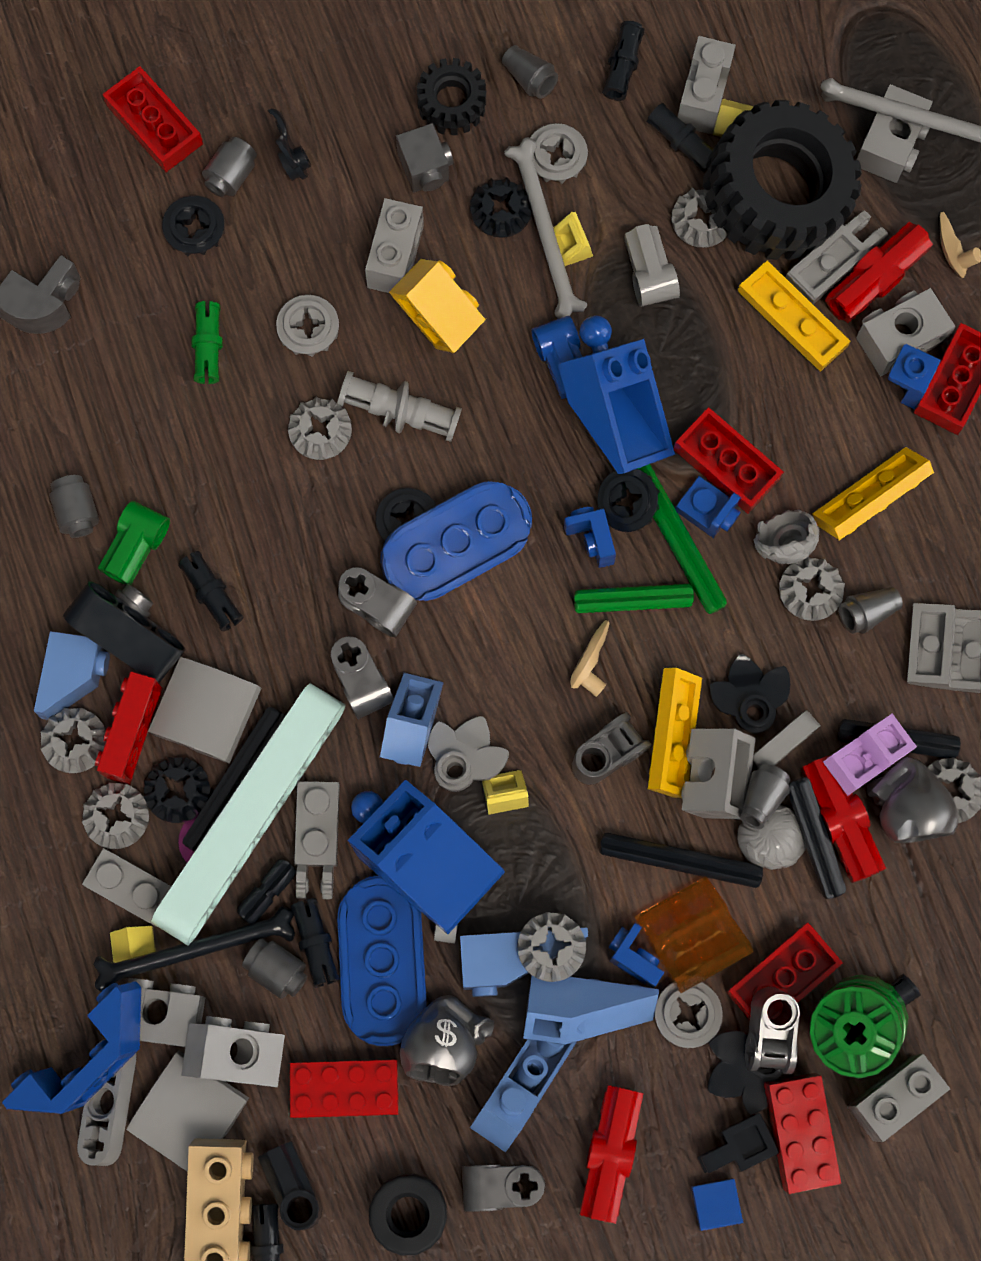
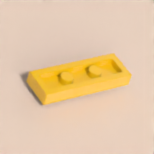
[738,260,851,372]
[812,447,934,540]
[648,668,702,798]

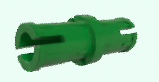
[192,301,223,384]

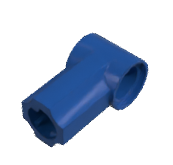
[531,315,582,399]

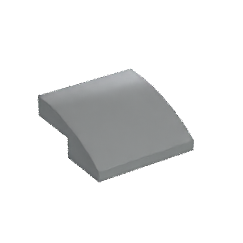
[907,603,981,693]
[148,657,261,764]
[126,1051,249,1172]

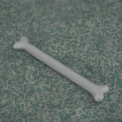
[820,78,981,143]
[504,137,587,319]

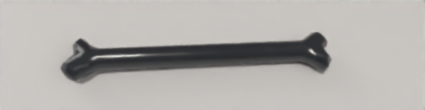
[93,906,295,992]

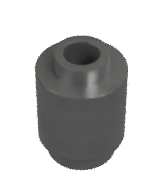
[202,137,257,197]
[49,475,99,538]
[242,939,308,999]

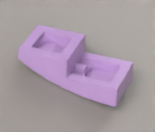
[823,714,917,796]

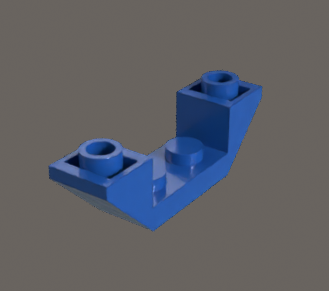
[2,981,142,1114]

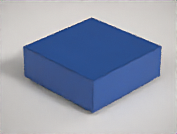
[691,1178,743,1231]

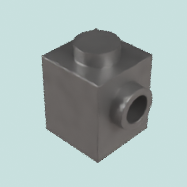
[396,123,453,193]

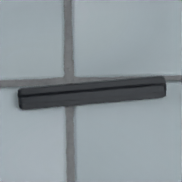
[182,707,286,852]
[599,832,763,888]

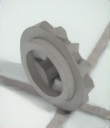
[530,124,588,184]
[671,188,729,247]
[276,295,339,357]
[288,396,352,460]
[779,557,845,621]
[40,708,106,773]
[927,757,981,823]
[82,782,149,849]
[517,912,586,982]
[654,979,723,1048]

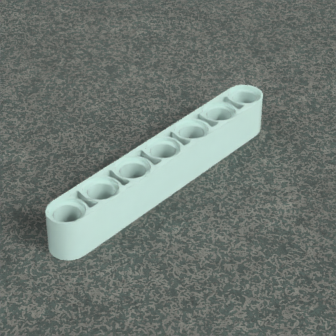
[151,683,346,945]

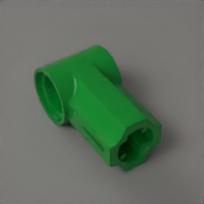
[98,500,170,585]

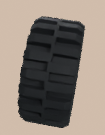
[703,100,862,260]

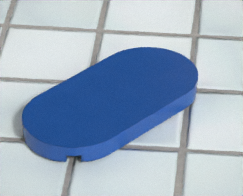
[381,481,532,601]
[337,876,427,1046]

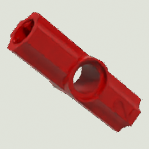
[825,221,933,323]
[800,755,886,884]
[579,1085,643,1224]

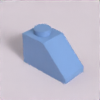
[34,631,110,720]
[380,673,443,767]

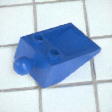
[558,315,675,474]
[348,780,505,934]

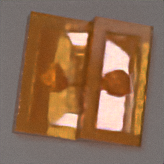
[635,877,753,994]

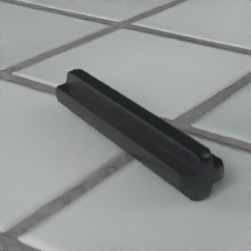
[838,719,961,758]
[788,777,846,899]

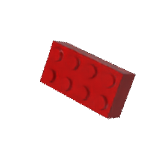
[102,66,203,173]
[914,323,981,435]
[674,407,784,514]
[95,672,163,785]
[726,922,843,1020]
[290,1060,399,1118]
[764,1073,841,1194]

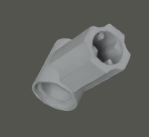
[624,224,680,307]

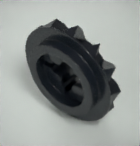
[470,177,532,238]
[162,196,225,256]
[597,469,660,532]
[376,488,436,542]
[144,757,210,823]

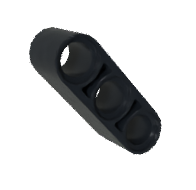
[63,581,186,682]

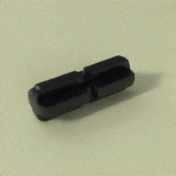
[236,858,296,924]

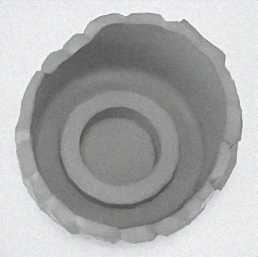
[754,509,819,564]
[737,805,806,870]

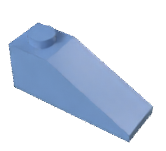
[460,928,588,997]

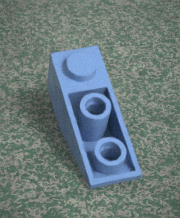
[523,976,659,1044]
[470,1039,577,1152]

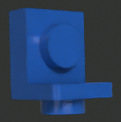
[888,344,941,409]
[675,476,741,538]
[564,507,616,568]
[608,923,664,988]

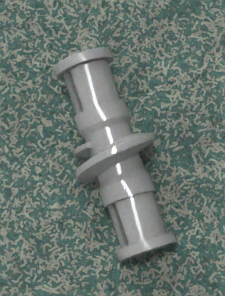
[337,371,462,442]

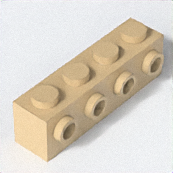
[184,1138,254,1261]

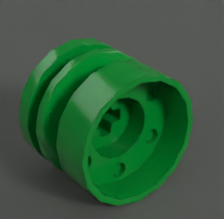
[810,974,909,1078]

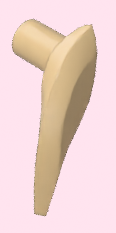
[939,212,981,278]
[570,620,610,697]

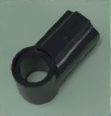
[258,1141,323,1230]

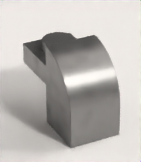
[0,255,81,334]

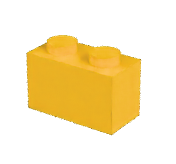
[389,259,486,353]

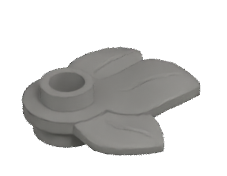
[428,716,509,792]

